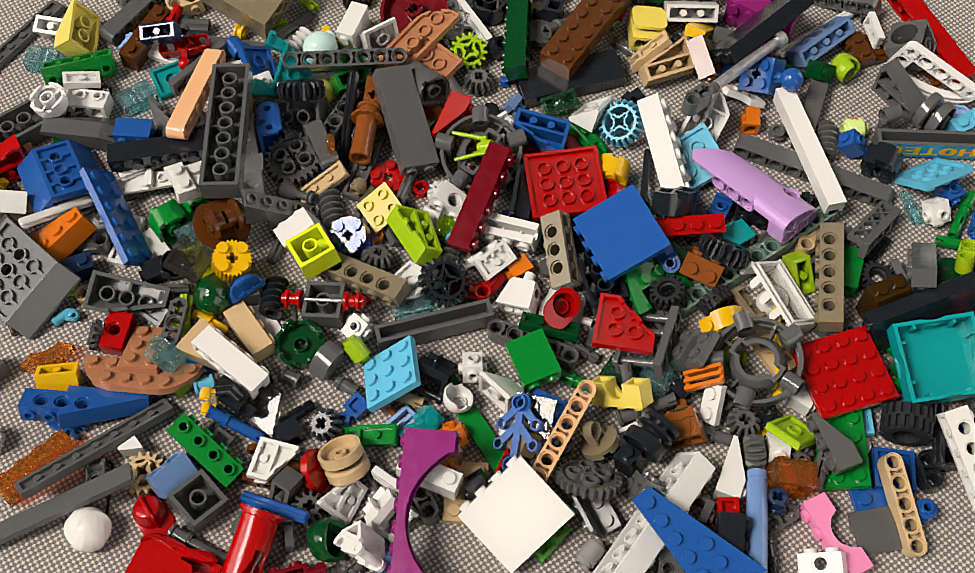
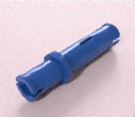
[205,405,266,443]

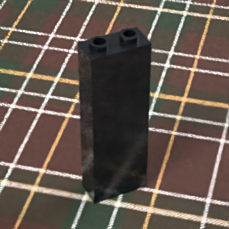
[710,0,815,64]
[514,49,627,109]
[862,271,975,352]

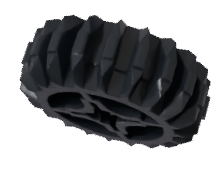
[276,79,325,101]
[698,233,751,270]
[417,256,470,308]

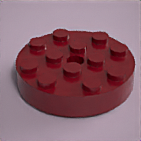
[380,0,450,34]

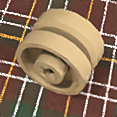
[317,434,371,486]

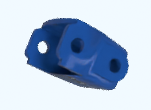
[256,101,287,158]

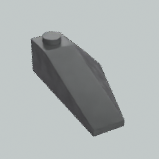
[82,270,171,313]

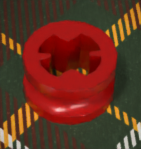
[412,180,429,199]

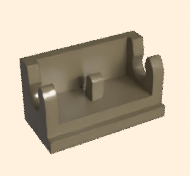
[730,284,767,317]

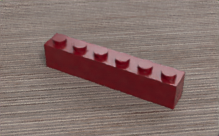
[447,142,514,256]

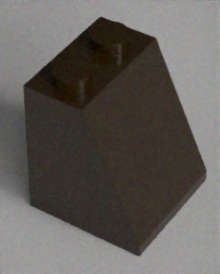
[855,273,912,322]

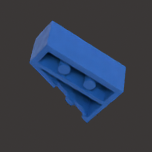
[513,107,571,152]

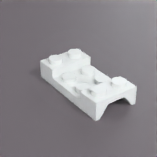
[163,161,250,204]

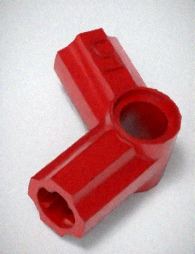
[452,271,506,302]

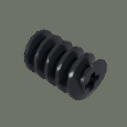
[259,275,289,320]

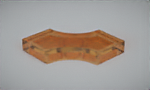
[19,342,76,374]

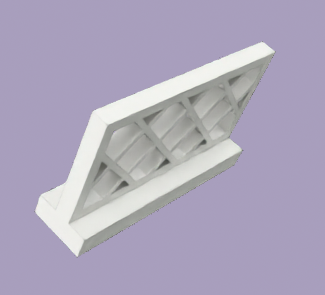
[441,0,494,58]

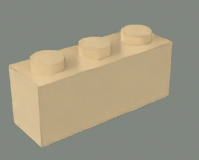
[222,301,276,362]

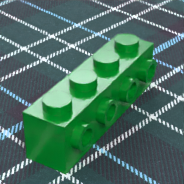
[40,48,118,86]
[166,413,246,489]

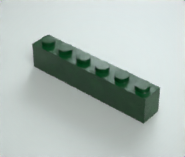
[501,0,532,81]

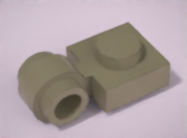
[350,177,375,202]

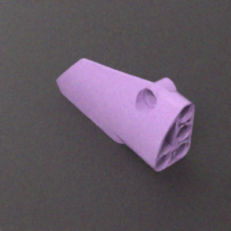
[692,148,818,245]

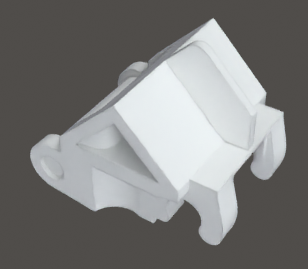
[362,486,419,543]
[333,520,386,573]

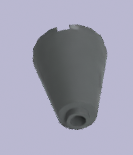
[407,60,450,107]

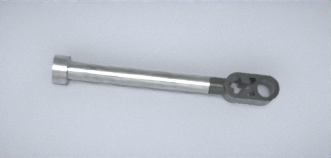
[681,30,788,116]

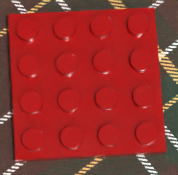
[523,145,607,222]
[791,325,899,420]

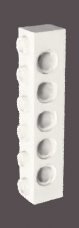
[936,405,975,512]

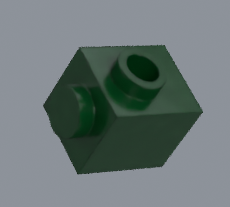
[804,59,836,83]

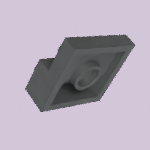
[669,329,721,372]

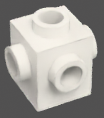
[921,196,951,227]
[341,312,375,342]
[458,352,487,383]

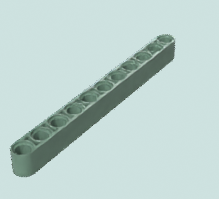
[679,206,838,319]

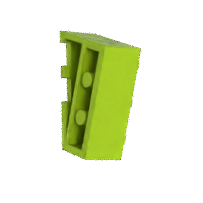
[386,204,442,266]

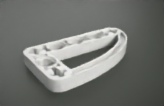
[886,41,975,103]

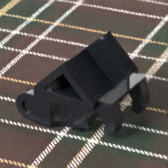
[410,352,457,405]

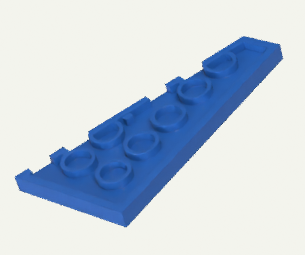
[632,487,767,573]

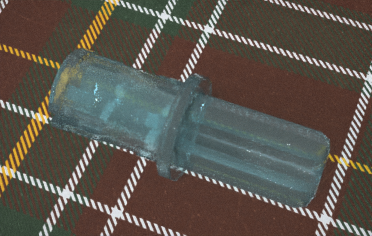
[899,189,924,226]

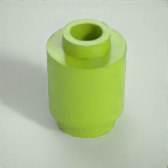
[342,334,371,364]

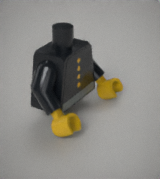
[199,374,258,418]

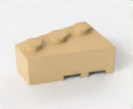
[638,34,695,88]

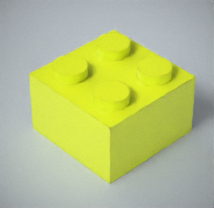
[285,222,341,281]

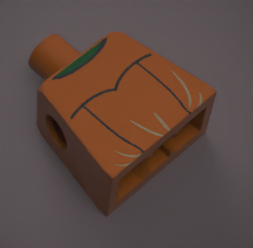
[665,399,708,450]

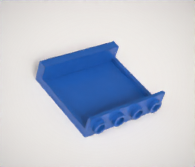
[573,184,674,287]

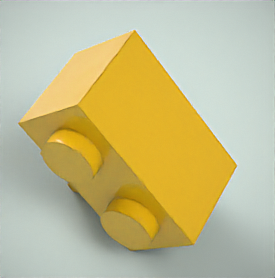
[34,361,83,391]

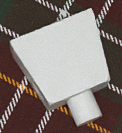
[496,271,541,316]

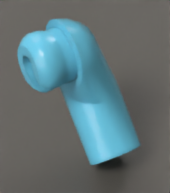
[50,308,80,327]

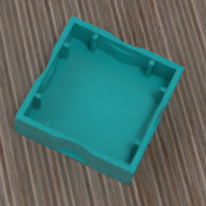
[886,311,975,405]

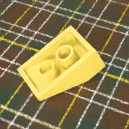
[54,0,101,57]

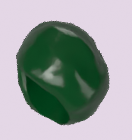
[193,275,233,316]
[307,516,348,563]

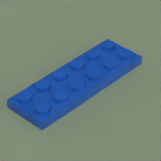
[79,167,153,266]

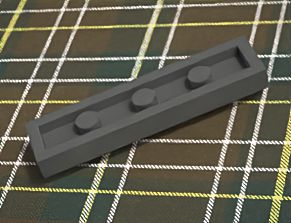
[168,40,229,96]

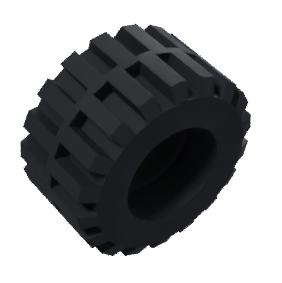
[879,401,935,446]

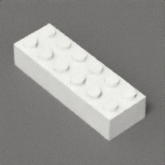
[637,93,693,188]

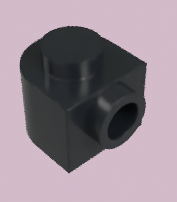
[487,35,505,59]

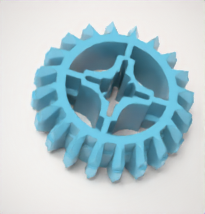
[598,99,645,148]

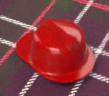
[543,287,581,329]
[132,494,174,535]

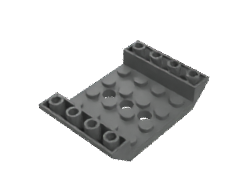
[0,213,82,340]

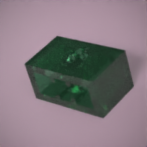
[538,88,580,117]

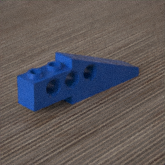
[18,385,152,429]

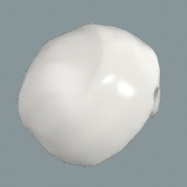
[64,507,112,553]

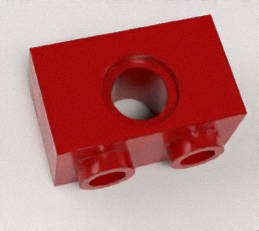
[98,311,138,356]

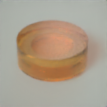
[325,134,335,153]

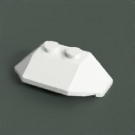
[676,82,730,142]

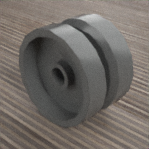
[910,92,958,130]

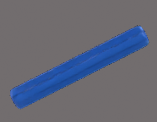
[241,491,310,523]

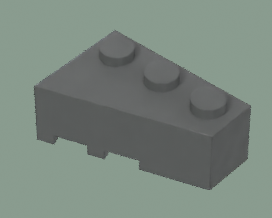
[871,57,926,124]

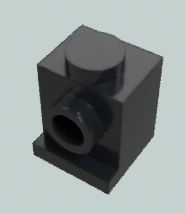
[666,375,698,400]

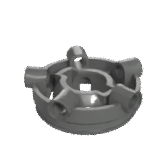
[435,105,527,193]
[705,310,805,410]

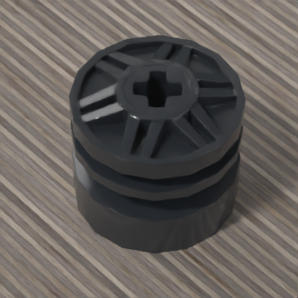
[623,408,679,463]

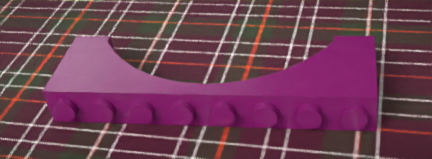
[387,428,459,573]

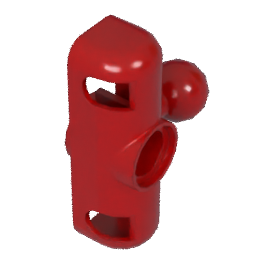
[159,34,212,70]

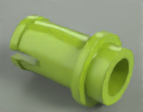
[299,0,320,13]

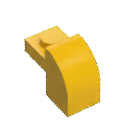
[698,305,743,334]

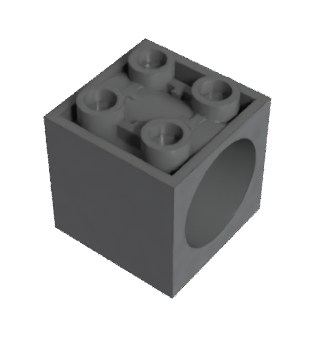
[884,19,937,72]

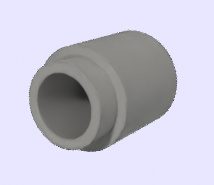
[575,538,605,571]

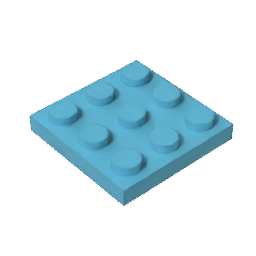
[679,123,720,189]
[892,157,973,192]
[363,335,421,413]

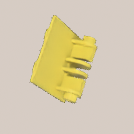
[356,182,402,233]

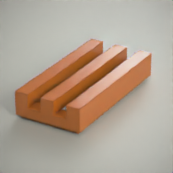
[683,362,725,392]

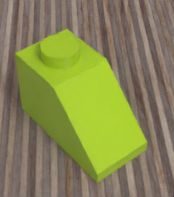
[782,250,816,295]

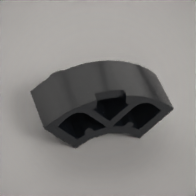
[651,186,700,218]

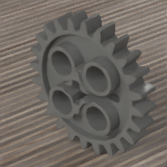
[264,132,320,186]
[553,457,623,501]

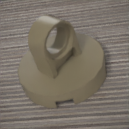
[580,421,620,461]

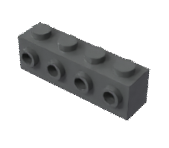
[907,242,937,290]

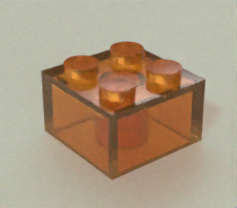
[765,456,817,500]

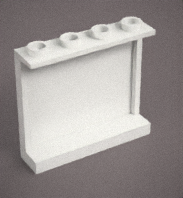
[458,455,575,573]

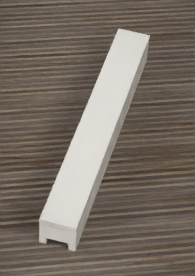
[773,87,847,215]

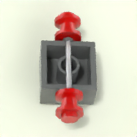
[281,281,366,328]

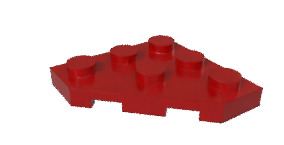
[592,293,655,356]

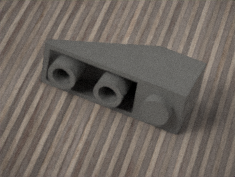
[806,412,863,476]

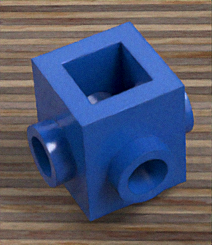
[931,179,966,208]

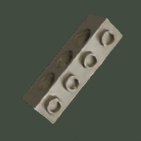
[540,210,582,290]

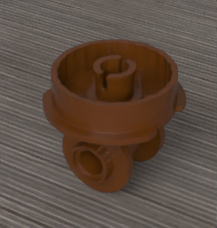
[192,198,251,251]

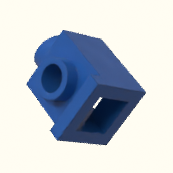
[707,192,733,220]

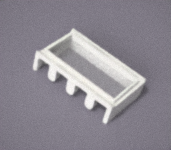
[740,259,817,333]

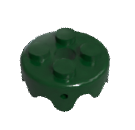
[275,319,325,369]

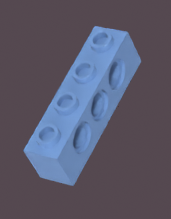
[786,16,855,67]

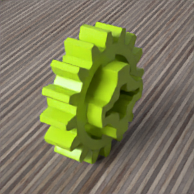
[450,32,488,71]

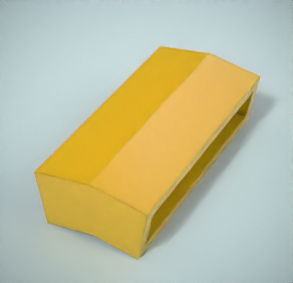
[684,22,715,38]

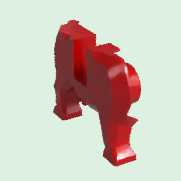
[125,533,223,573]

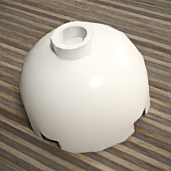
[29,82,69,118]

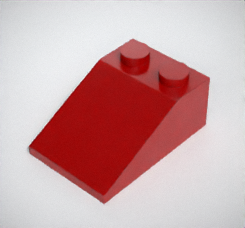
[432,91,474,154]

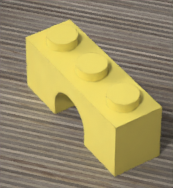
[589,375,654,411]

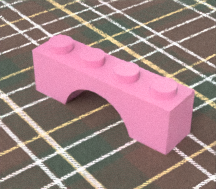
[799,492,874,573]

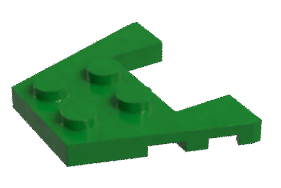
[622,257,692,316]

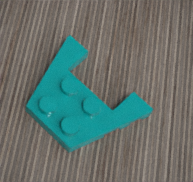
[252,30,314,97]

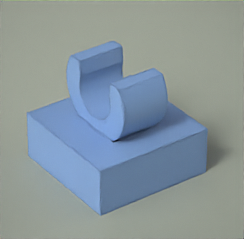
[501,93,525,116]

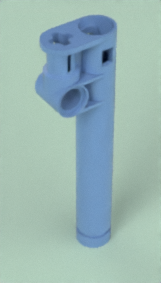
[746,468,768,573]

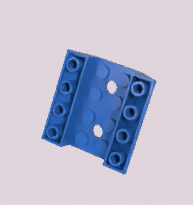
[17,139,100,213]

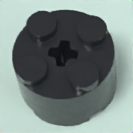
[472,0,507,27]
[860,142,904,184]

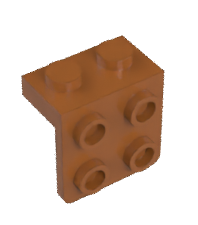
[679,245,724,288]

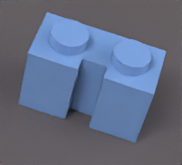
[144,451,198,499]

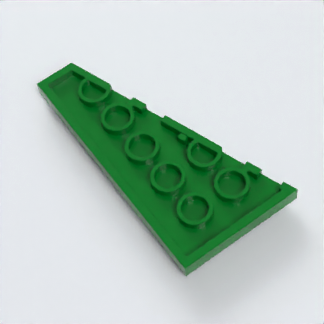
[806,410,872,493]

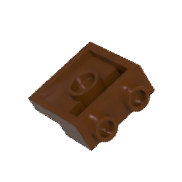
[842,31,889,70]

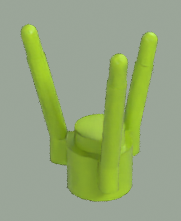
[452,131,494,161]

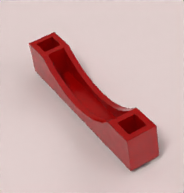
[655,213,726,238]

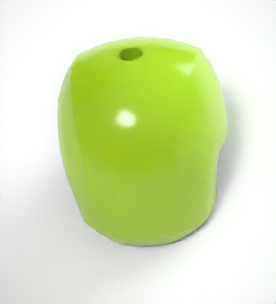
[831,53,861,82]

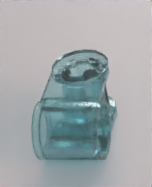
[145,335,186,374]

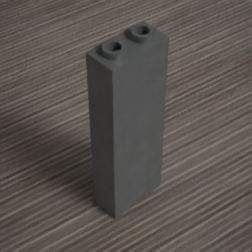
[372,64,439,176]

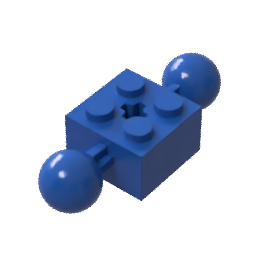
[721,55,804,95]

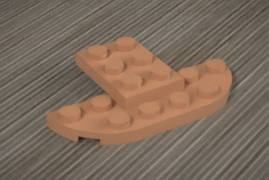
[379,9,464,80]
[84,326,204,395]

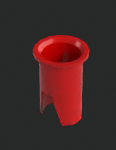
[220,503,287,573]

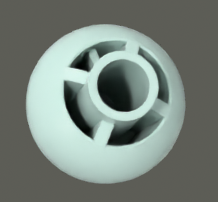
[303,30,338,64]

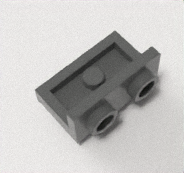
[624,470,665,499]

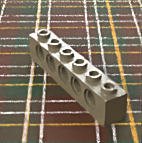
[814,222,844,332]
[318,252,411,308]

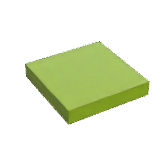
[765,414,816,451]

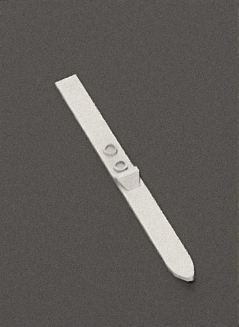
[56,153,263,204]

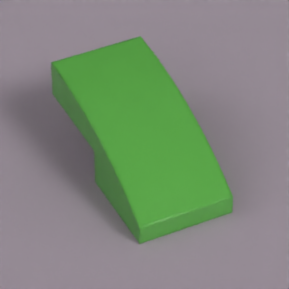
[532,524,572,564]

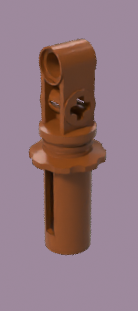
[349,75,385,165]

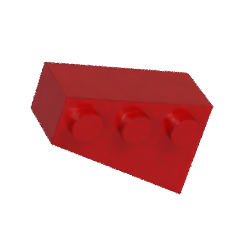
[0,133,26,182]

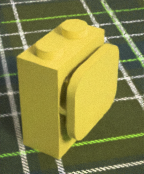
[626,5,667,53]

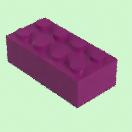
[722,0,799,42]

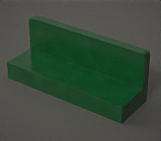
[518,311,581,344]

